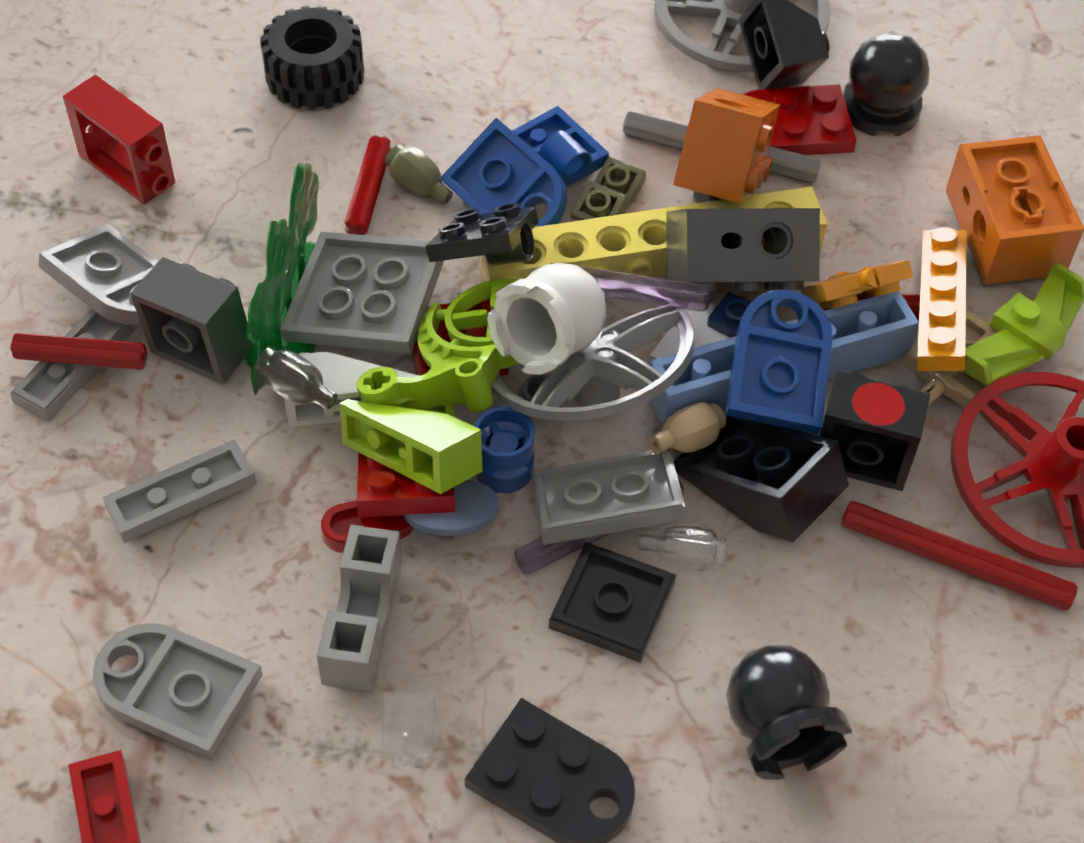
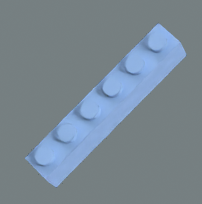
[650,291,919,426]

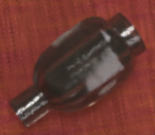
[255,348,338,410]

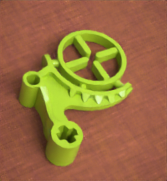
[356,278,518,413]

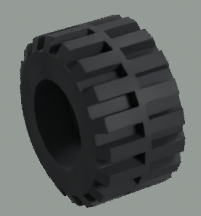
[260,5,364,110]

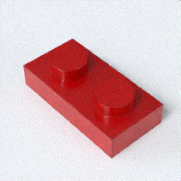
[68,750,141,843]

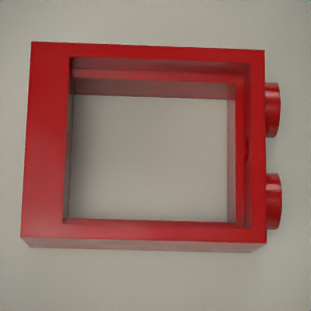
[63,74,176,205]

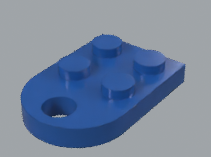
[440,117,567,227]
[725,290,832,434]

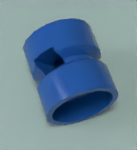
[474,406,535,494]

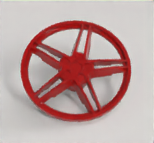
[950,372,1084,568]

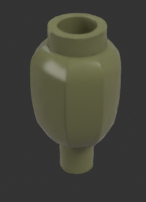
[385,144,453,205]

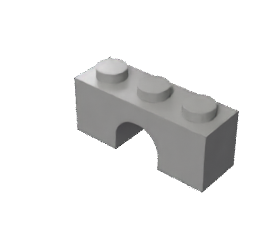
[317,525,402,692]

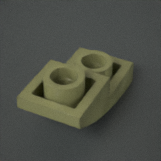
[570,156,646,221]

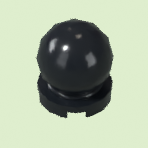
[843,32,929,136]
[726,645,852,780]

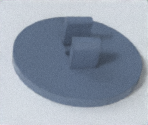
[404,480,499,539]

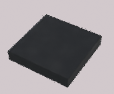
[549,542,676,663]

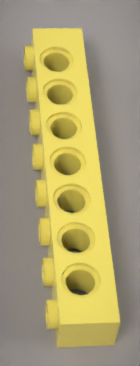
[480,186,827,282]

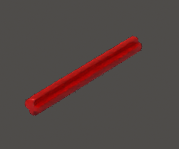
[842,501,1078,610]

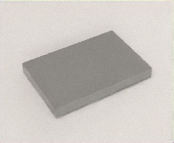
[531,449,687,545]

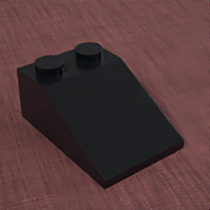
[673,415,849,542]

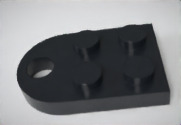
[465,698,635,843]

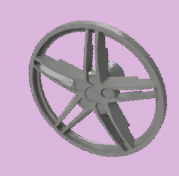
[655,0,830,72]
[491,282,695,421]

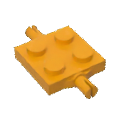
[801,260,913,309]

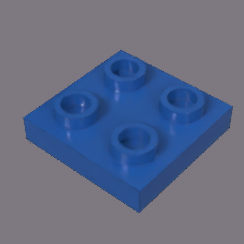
[512,106,609,188]

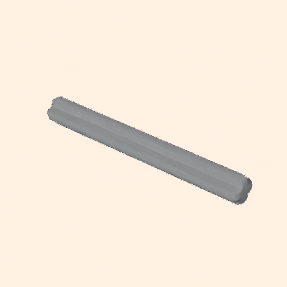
[623,111,820,183]

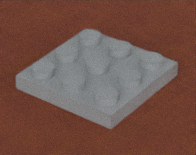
[280,232,444,354]

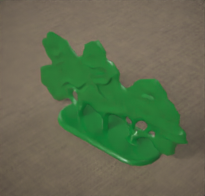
[245,163,320,395]

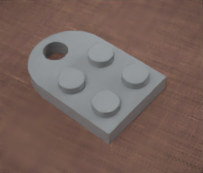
[38,224,159,325]
[93,623,263,760]

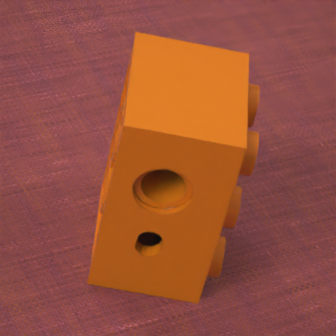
[673,88,780,204]
[945,135,1084,285]

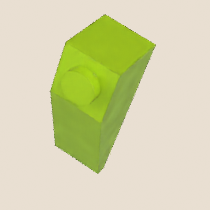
[340,400,482,494]

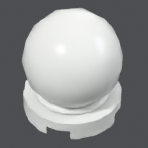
[487,263,607,375]

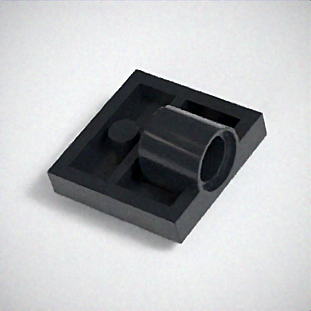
[425,203,539,266]

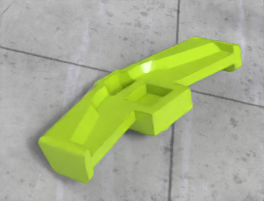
[963,263,1084,386]

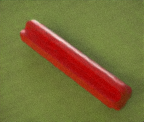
[344,135,391,235]
[10,332,147,370]

